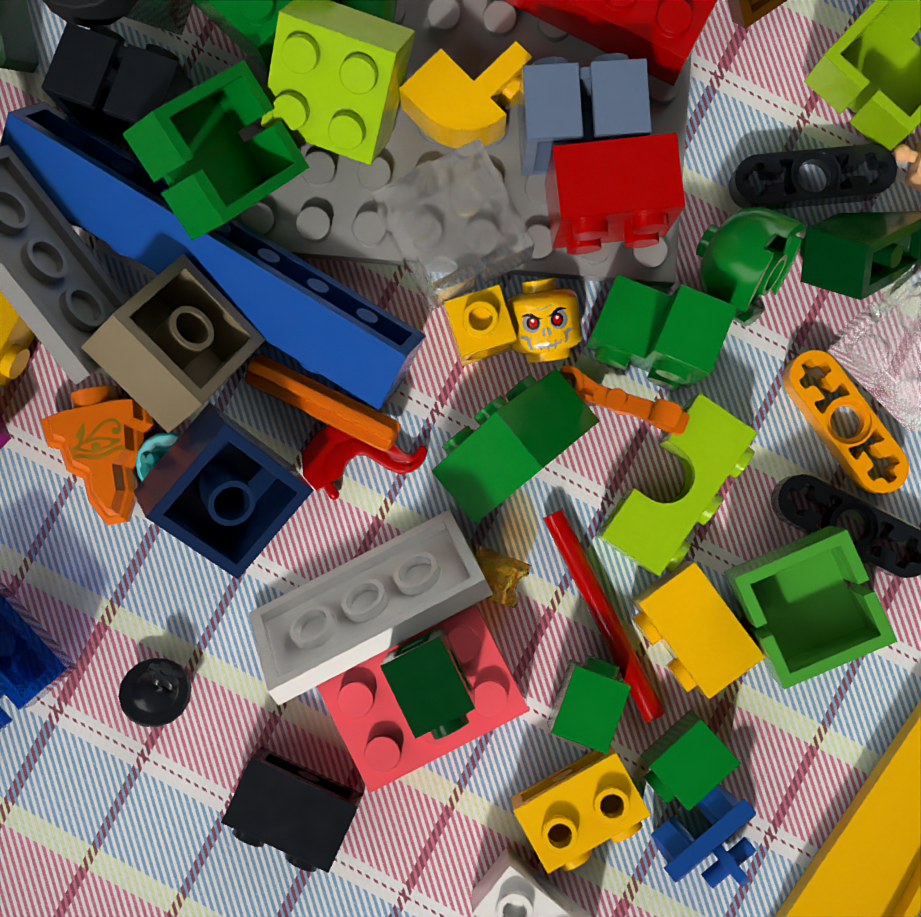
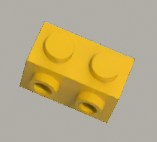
[511,744,651,874]

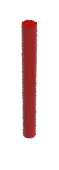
[543,508,665,722]

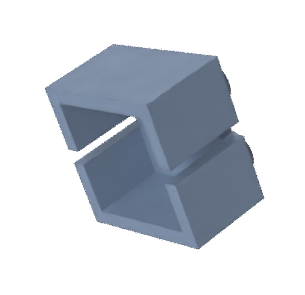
[517,53,651,176]

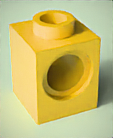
[444,284,517,366]

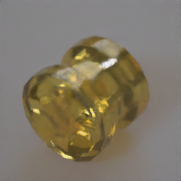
[475,545,532,608]

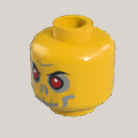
[505,277,582,363]

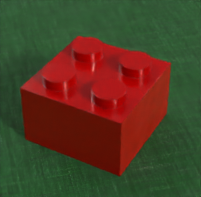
[544,132,685,255]

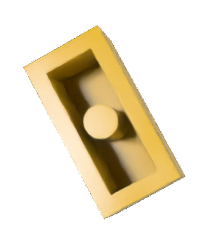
[631,560,766,699]

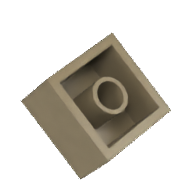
[81,254,266,433]

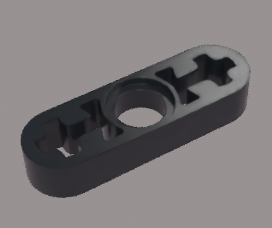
[729,144,897,210]
[771,474,921,578]

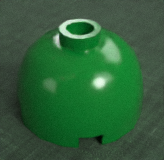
[696,207,805,326]

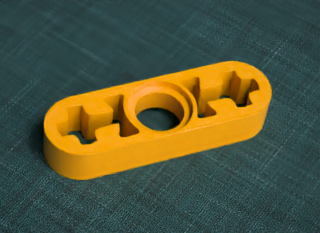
[782,350,909,494]

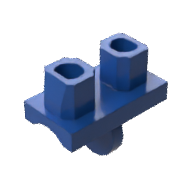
[651,784,757,889]

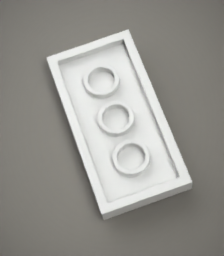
[249,509,493,706]

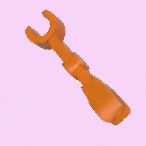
[560,366,690,435]

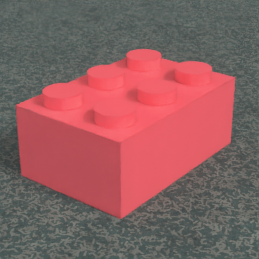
[317,604,529,793]

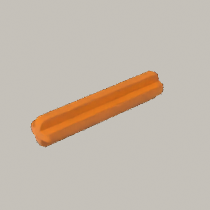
[244,354,401,451]

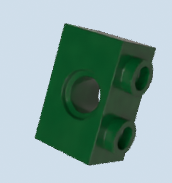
[380,625,475,740]

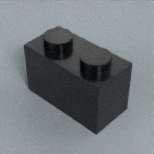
[221,746,363,873]

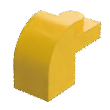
[399,41,532,149]

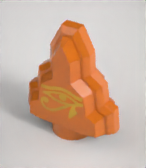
[40,385,156,525]

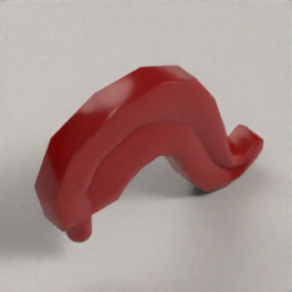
[301,425,428,500]

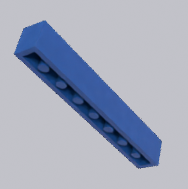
[0,101,426,410]

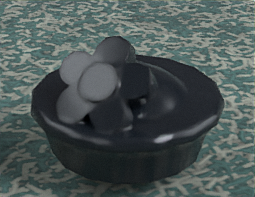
[118,658,192,727]

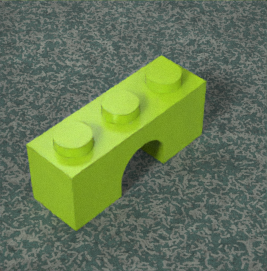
[595,393,758,576]

